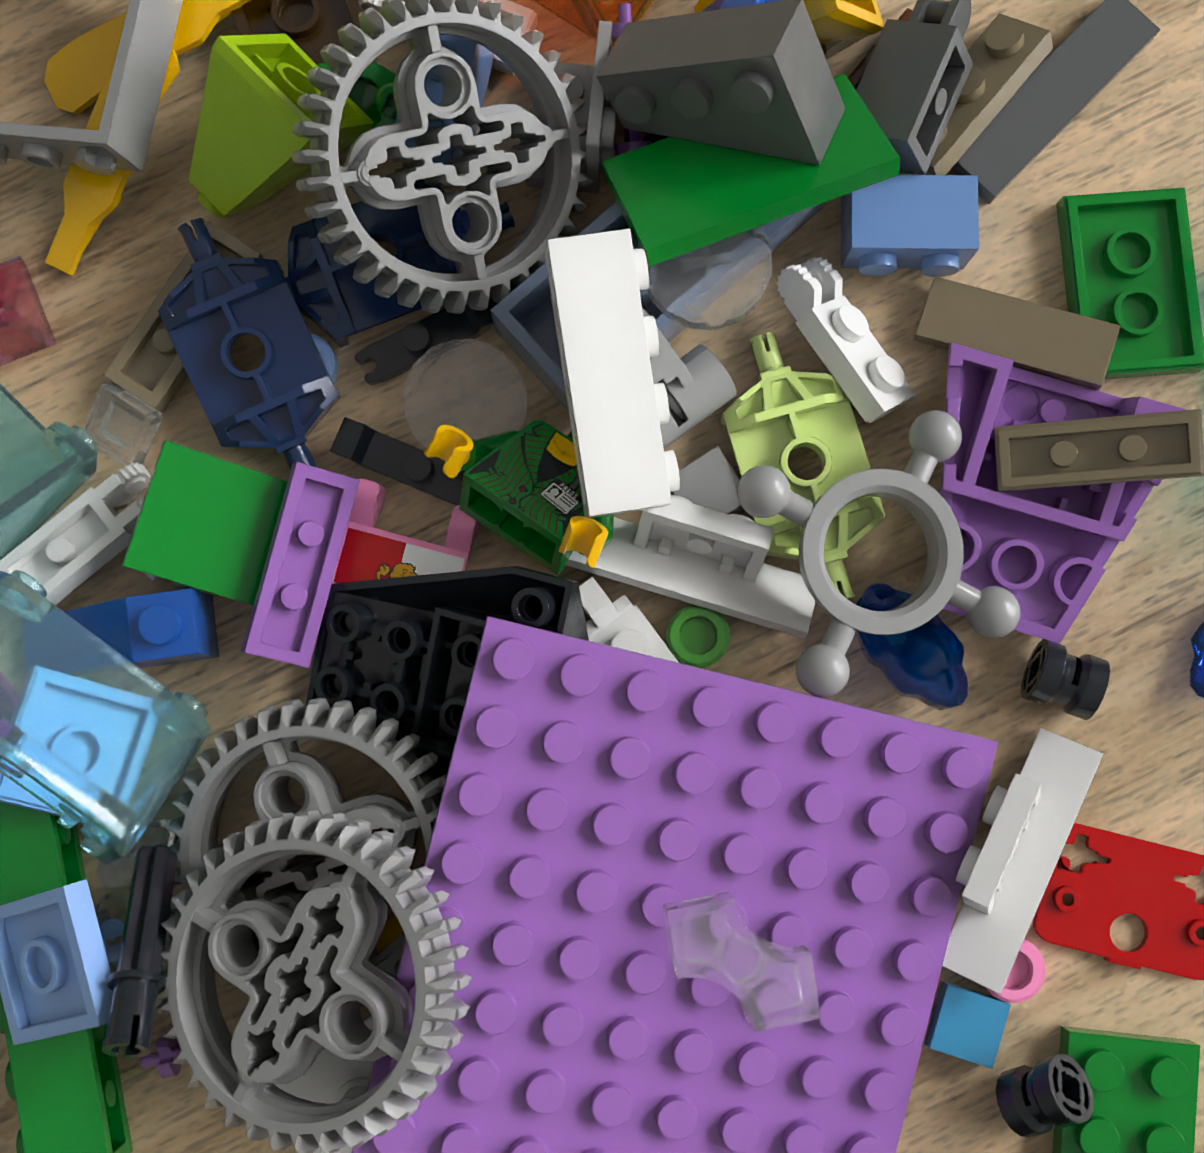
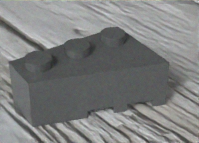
[596,0,845,165]

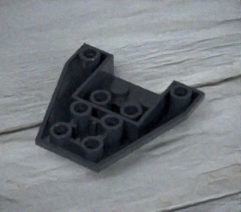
[305,566,589,793]

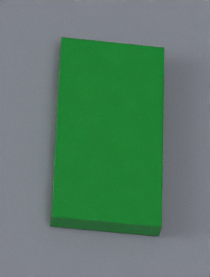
[602,73,900,267]

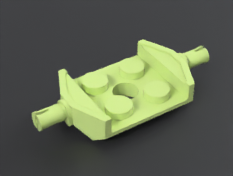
[720,332,886,599]

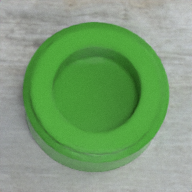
[665,605,730,668]

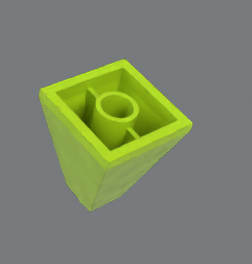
[188,33,374,218]

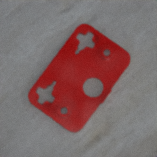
[1033,823,1204,980]

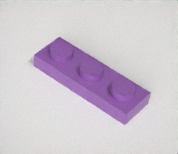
[241,462,360,668]

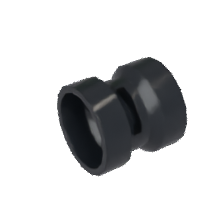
[1021,639,1110,720]
[996,1053,1094,1138]

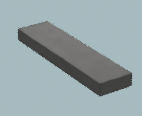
[951,0,1161,204]

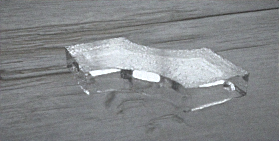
[663,892,821,1032]

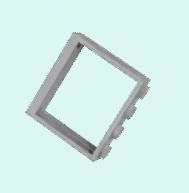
[0,0,183,176]

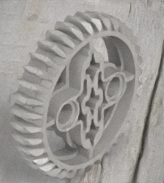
[292,0,594,314]
[166,698,447,1007]
[155,810,472,1153]

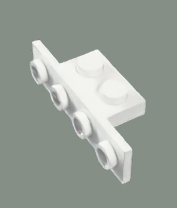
[566,495,815,639]
[942,728,1103,995]

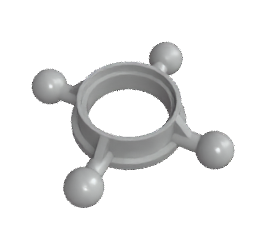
[737,410,1020,697]

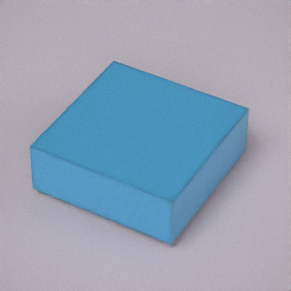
[925,981,1011,1069]

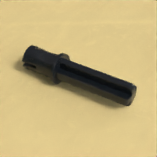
[101,844,178,1058]

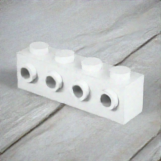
[545,229,680,518]

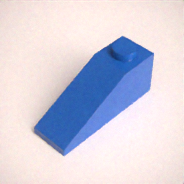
[21,588,219,678]

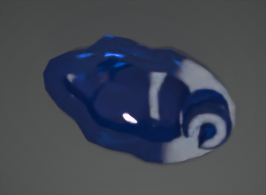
[856,583,968,710]

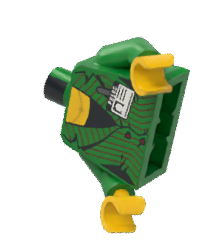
[423,421,614,576]

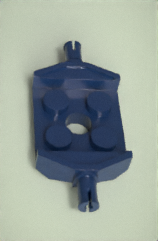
[285,179,516,348]
[158,218,341,470]

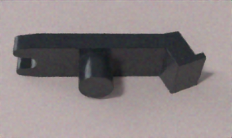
[354,297,497,385]
[330,417,466,506]

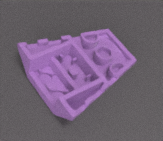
[940,342,1203,644]

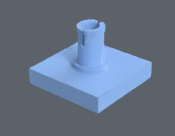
[0,879,124,1045]

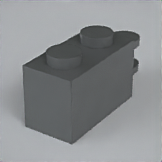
[856,0,973,175]

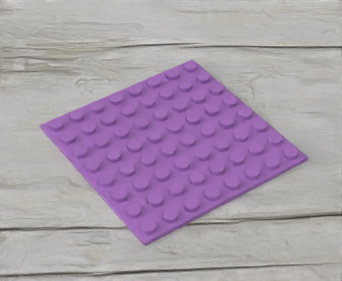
[351,616,998,1153]

